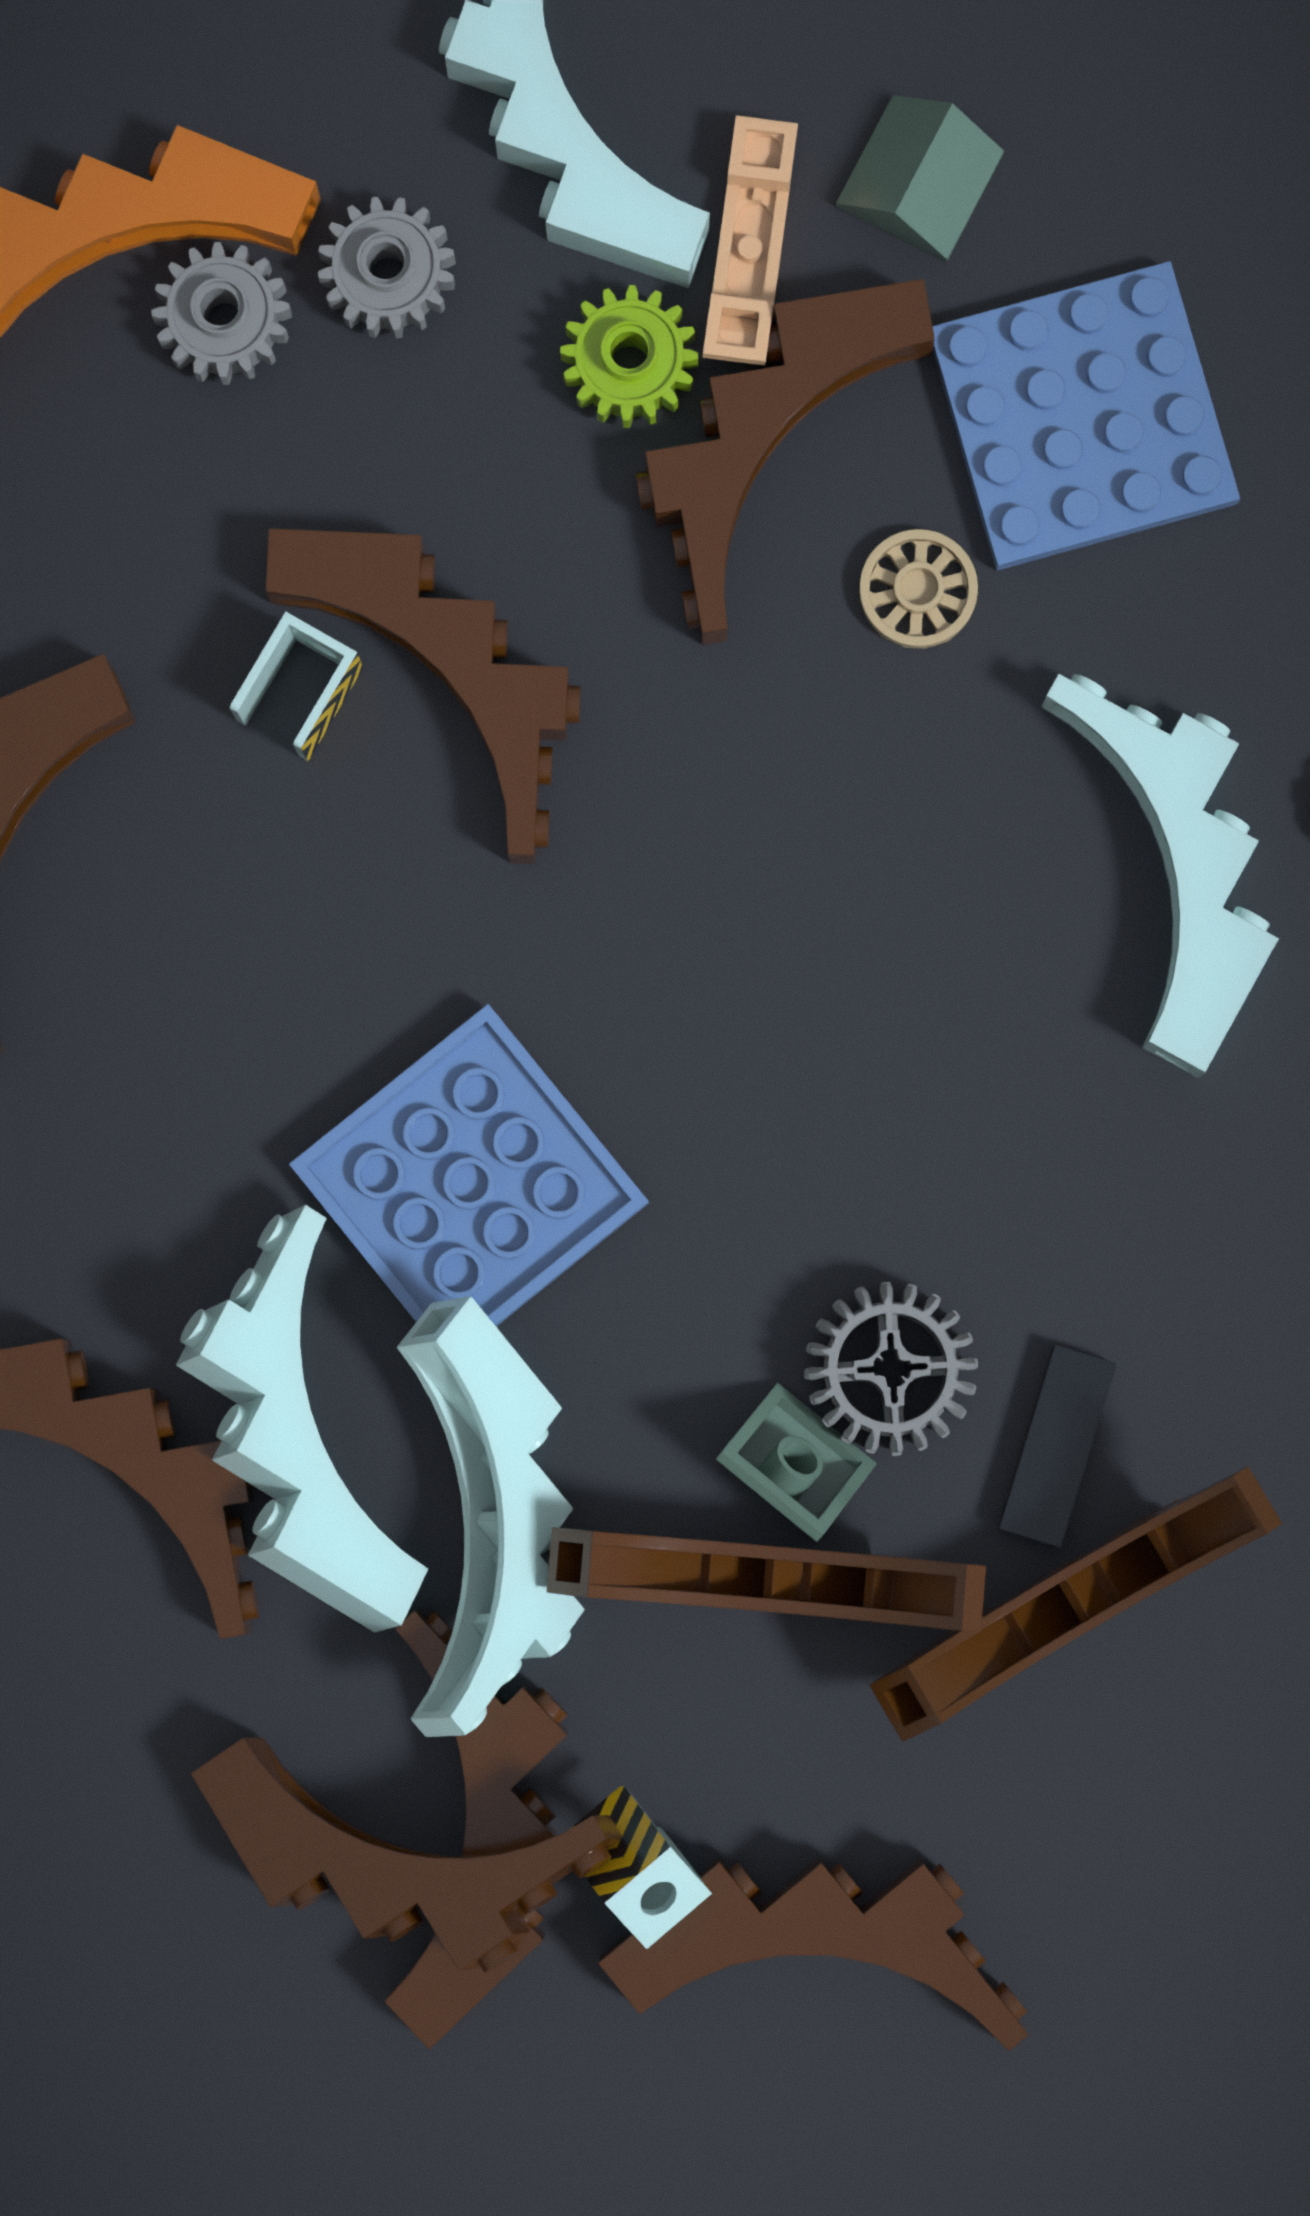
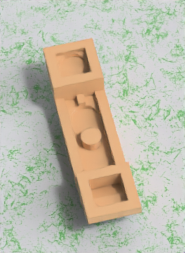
[703,115,798,366]

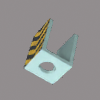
[230,612,363,761]
[570,1786,712,1949]

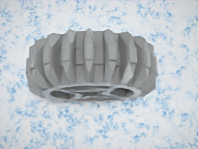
[804,1282,978,1456]

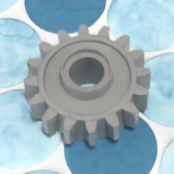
[318,197,456,339]
[151,242,292,385]

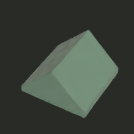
[836,95,1004,263]
[715,1383,877,1542]

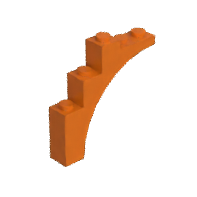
[0,125,321,338]

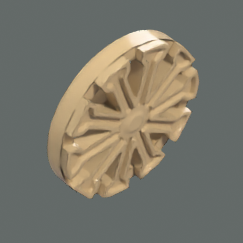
[859,529,978,649]

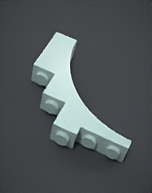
[439,0,710,289]
[1042,674,1279,1078]
[176,1205,428,1633]
[397,1296,585,1737]

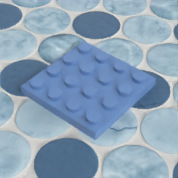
[932,261,1241,571]
[289,1004,649,1327]

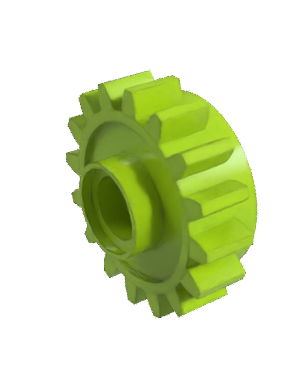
[560,285,698,428]

